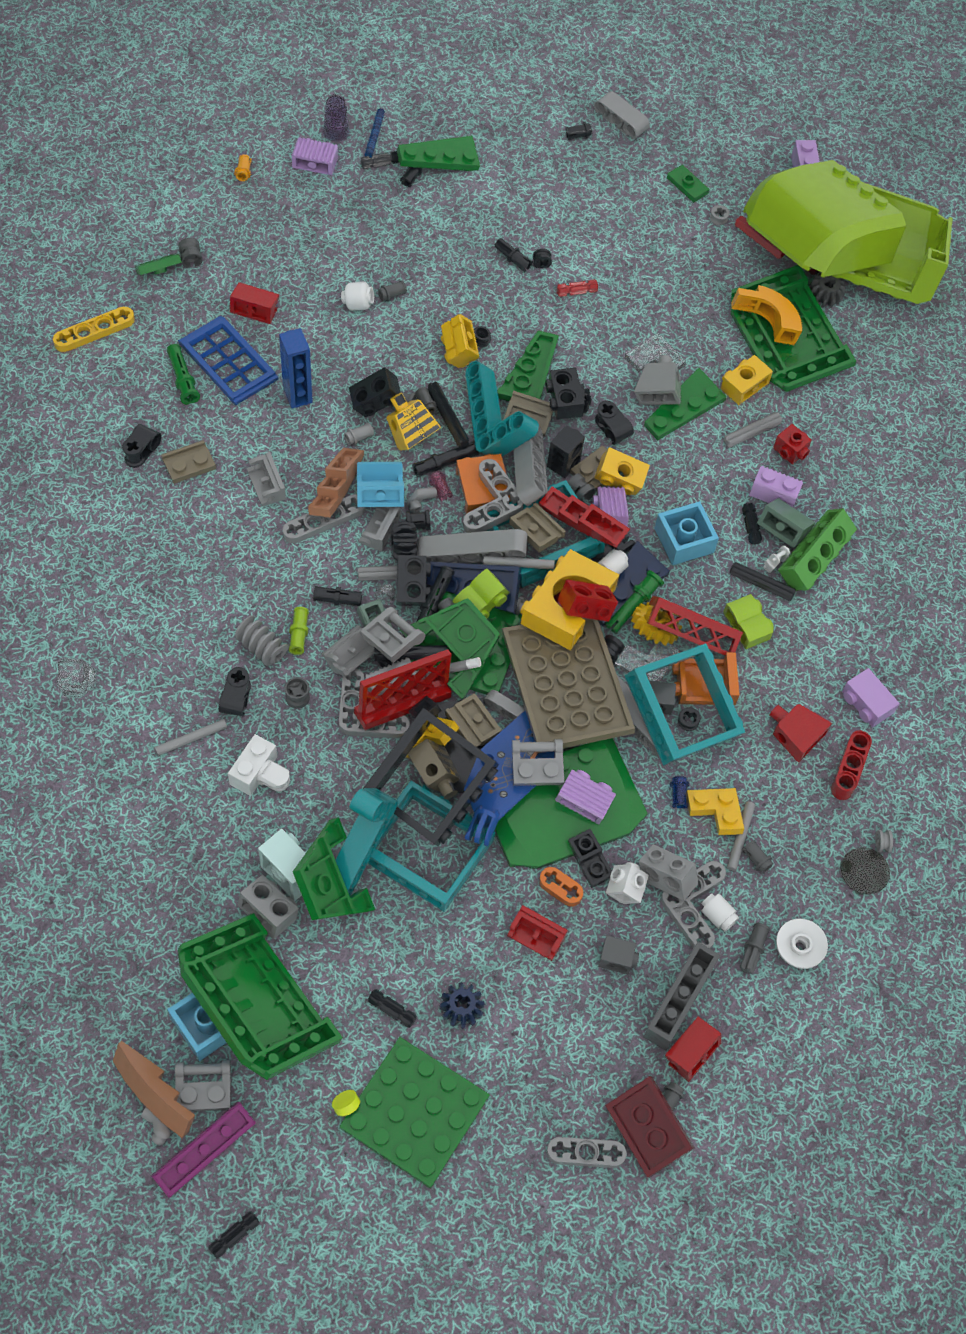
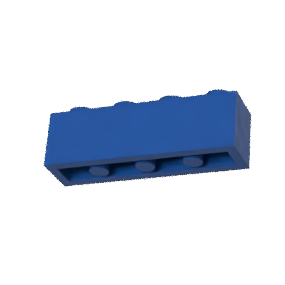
[279,328,313,409]

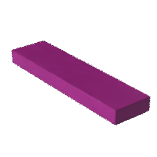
[151,1101,256,1198]

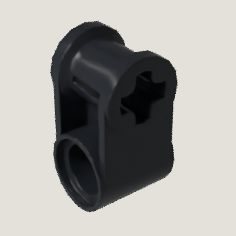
[595,401,634,445]
[122,424,162,468]
[218,667,251,717]

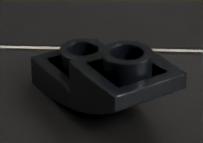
[568,829,612,888]

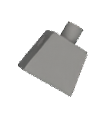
[634,355,681,405]

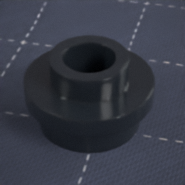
[474,326,491,347]

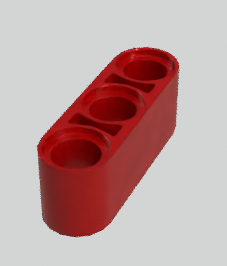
[831,730,872,800]

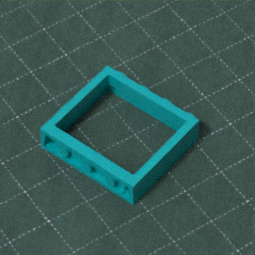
[487,480,605,588]
[624,644,745,766]
[368,780,495,912]

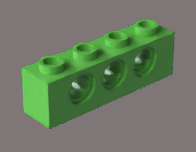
[778,508,857,591]

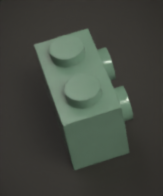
[757,498,815,548]

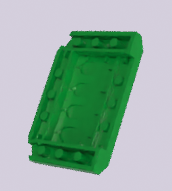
[730,265,856,392]
[494,738,648,869]
[177,913,343,1080]

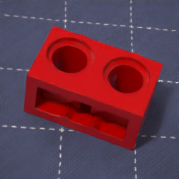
[558,579,618,622]

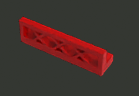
[647,596,743,656]

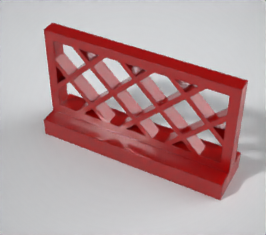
[354,649,452,730]

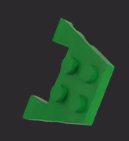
[399,598,501,700]
[293,817,375,920]

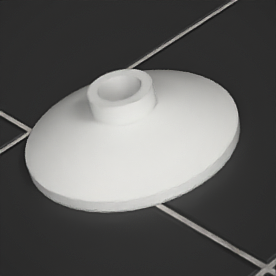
[776,919,828,969]

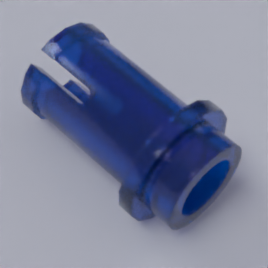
[670,776,689,809]

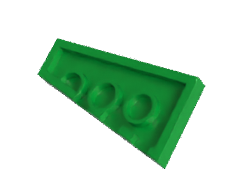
[397,136,480,171]
[497,330,559,401]
[644,368,727,441]

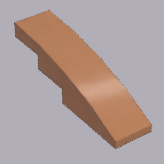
[308,448,364,518]
[113,1041,195,1139]

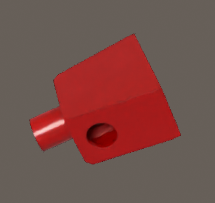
[769,704,832,762]

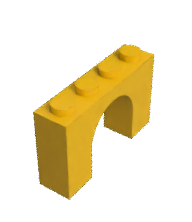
[520,549,619,651]

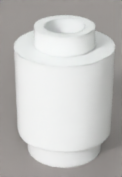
[598,549,628,575]
[701,894,739,932]

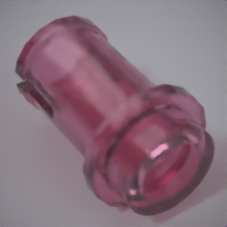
[429,471,453,501]

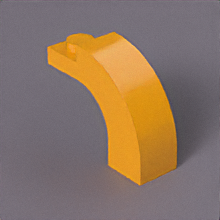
[731,285,802,345]

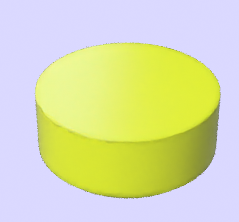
[332,1090,360,1116]

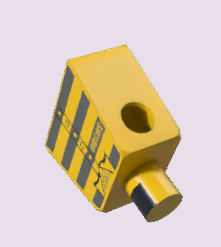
[387,393,441,451]

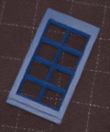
[178,316,278,406]

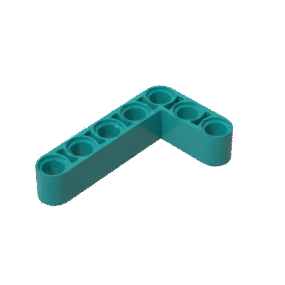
[465,361,539,457]
[336,788,398,896]

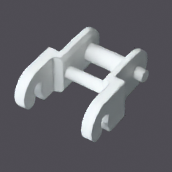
[763,546,790,573]

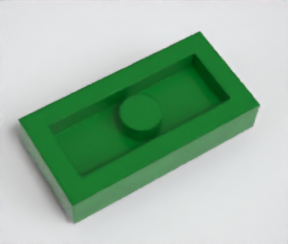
[667,165,710,203]
[135,253,182,275]

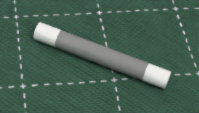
[416,657,481,679]

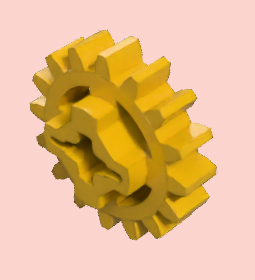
[631,602,682,646]

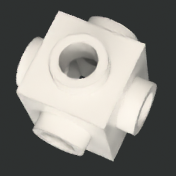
[606,862,649,904]

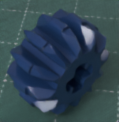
[439,982,485,1029]

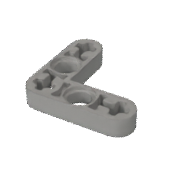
[463,459,523,533]
[339,668,410,738]
[661,861,726,949]

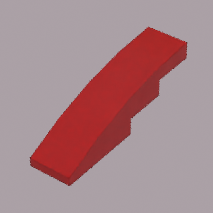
[538,486,630,548]

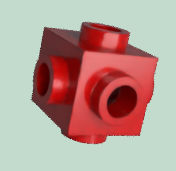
[773,424,812,465]

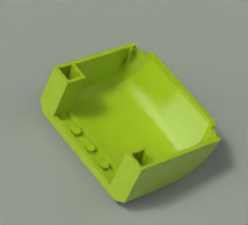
[743,160,906,277]
[832,182,953,304]

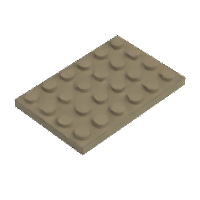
[502,618,635,753]

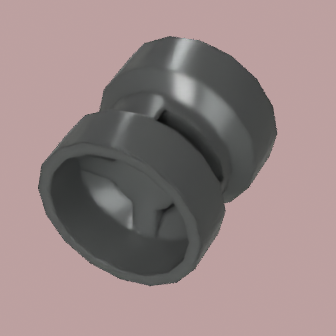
[178,237,203,268]
[568,473,596,503]
[285,677,310,709]

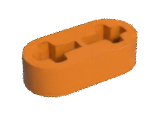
[539,867,583,907]

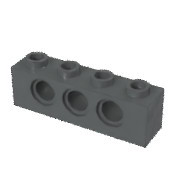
[643,942,720,1051]

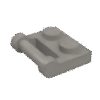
[360,607,425,663]
[511,739,564,786]
[175,1060,231,1112]

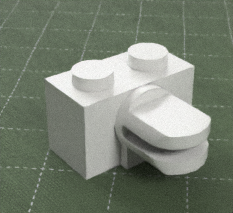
[228,734,290,796]

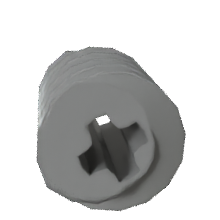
[235,615,289,666]

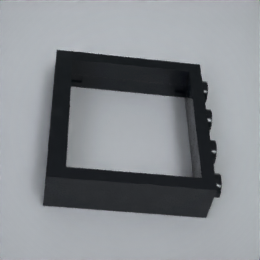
[364,708,499,846]

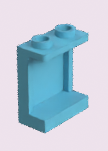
[357,462,404,507]

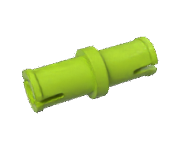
[289,606,309,655]

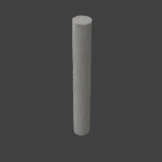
[483,556,555,569]
[154,719,227,756]
[727,802,755,872]

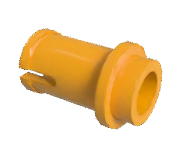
[234,154,252,181]

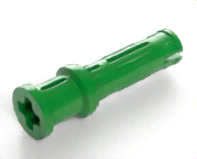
[167,344,200,405]
[605,570,664,634]

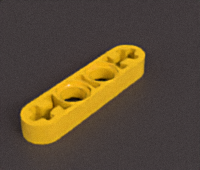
[53,307,135,352]

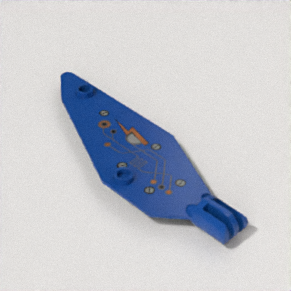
[464,711,554,846]

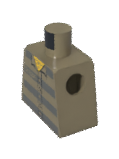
[408,739,460,799]

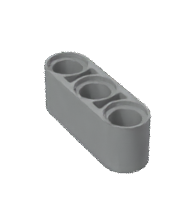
[594,91,650,140]

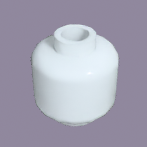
[341,282,374,311]

